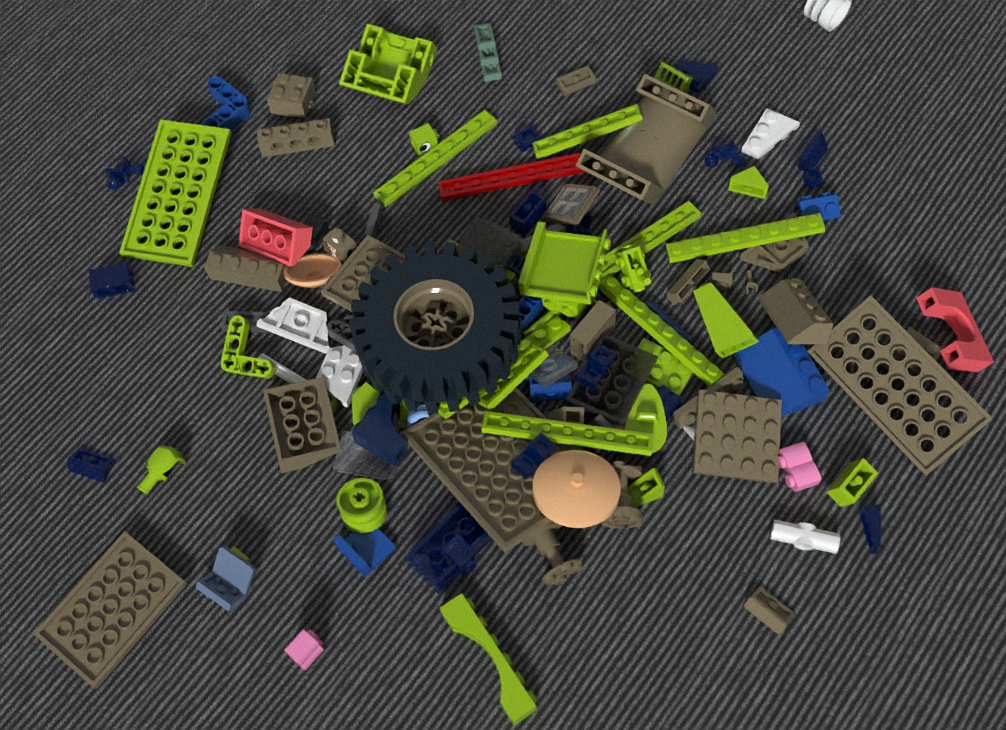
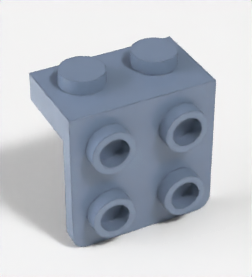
[195,546,255,612]

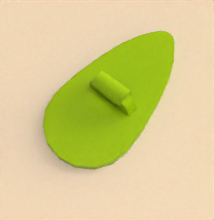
[625,384,667,454]

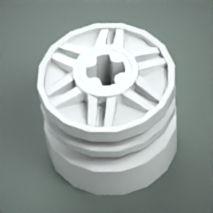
[803,0,852,31]

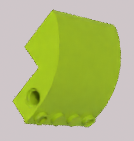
[339,24,438,104]

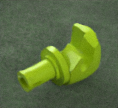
[137,445,186,495]

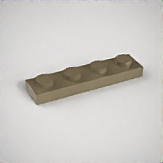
[673,367,744,429]

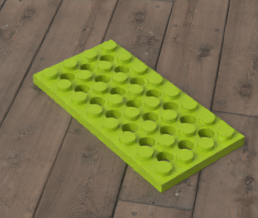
[119,120,232,267]

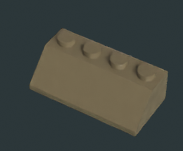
[204,245,287,292]
[758,278,834,344]

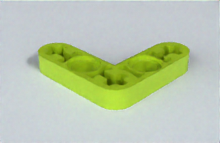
[221,315,276,379]

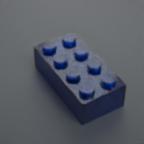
[405,503,492,593]

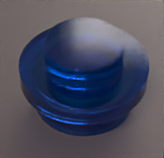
[803,169,823,187]

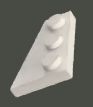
[741,108,800,159]

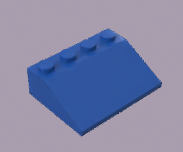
[732,327,829,418]

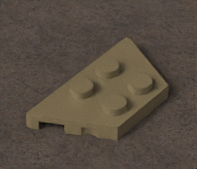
[740,212,809,273]

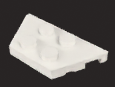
[257,298,329,354]
[316,345,363,407]

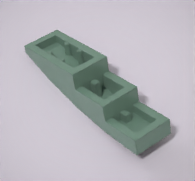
[473,23,502,82]

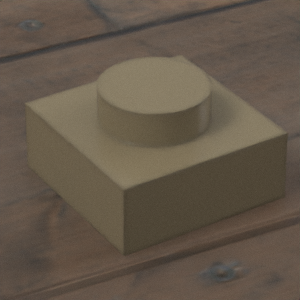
[711,272,732,291]

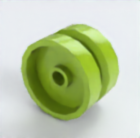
[336,478,388,534]

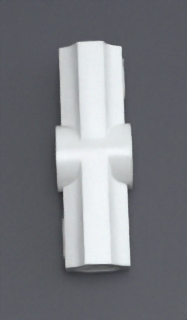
[770,519,840,554]

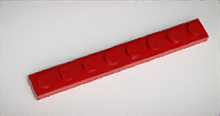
[438,153,586,201]

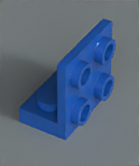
[530,361,572,401]
[333,528,396,577]

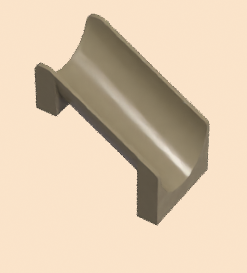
[575,74,716,205]

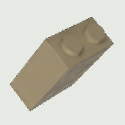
[570,300,616,364]

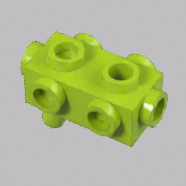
[615,244,651,293]

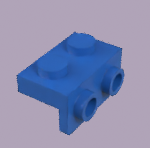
[795,192,841,220]

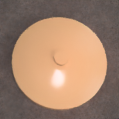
[532,450,621,528]

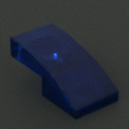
[576,344,617,390]
[511,432,557,480]

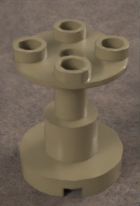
[601,461,642,528]
[522,522,584,585]

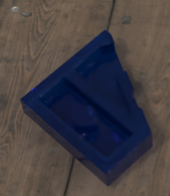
[668,60,719,93]

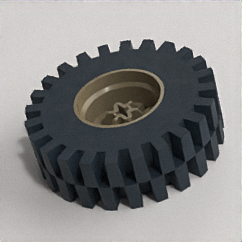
[349,242,521,414]

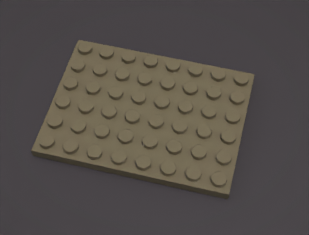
[402,387,578,553]

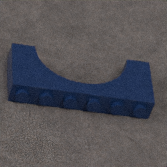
[352,392,408,467]

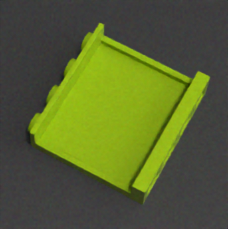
[518,222,611,305]

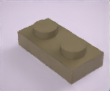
[556,66,596,96]

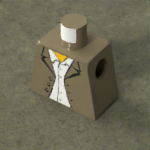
[323,227,357,265]

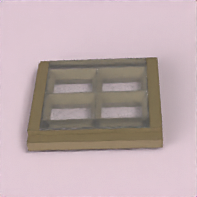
[542,184,600,226]

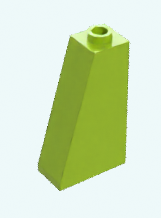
[693,282,759,359]

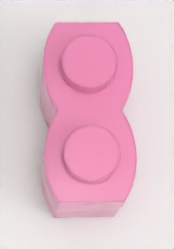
[777,442,821,492]
[284,629,324,671]

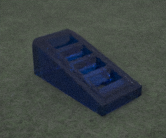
[859,504,881,554]

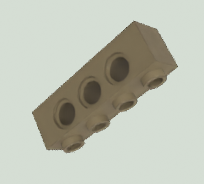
[257,118,335,157]

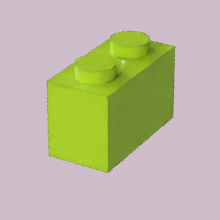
[826,458,878,507]

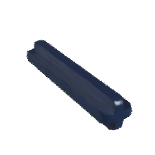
[646,300,692,342]

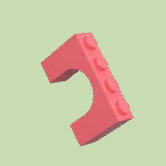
[916,287,994,372]

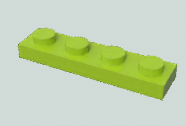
[479,344,549,411]

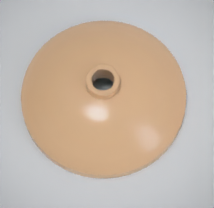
[284,253,342,288]

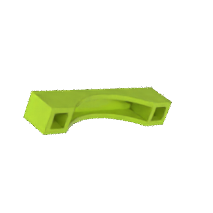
[440,593,538,725]

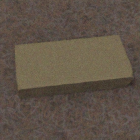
[744,586,796,635]

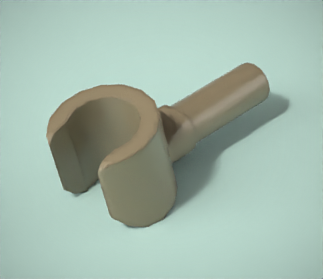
[744,270,758,295]

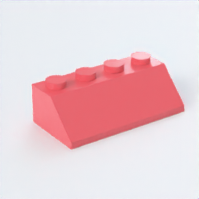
[239,208,313,267]

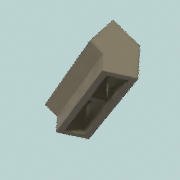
[667,259,710,305]

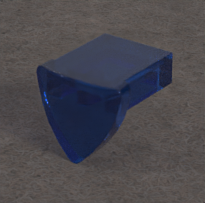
[512,125,541,152]

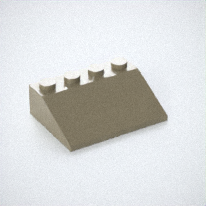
[263,377,341,473]

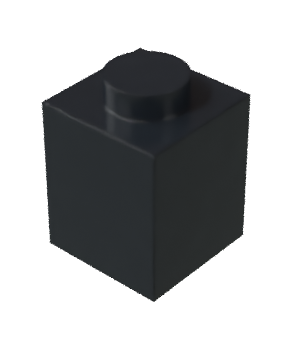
[303,214,329,248]

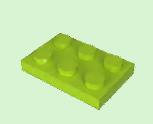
[624,338,693,400]

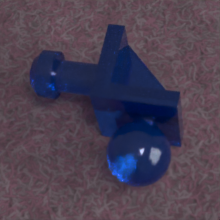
[705,142,747,167]
[105,157,145,190]

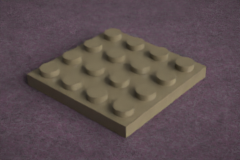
[692,390,782,484]

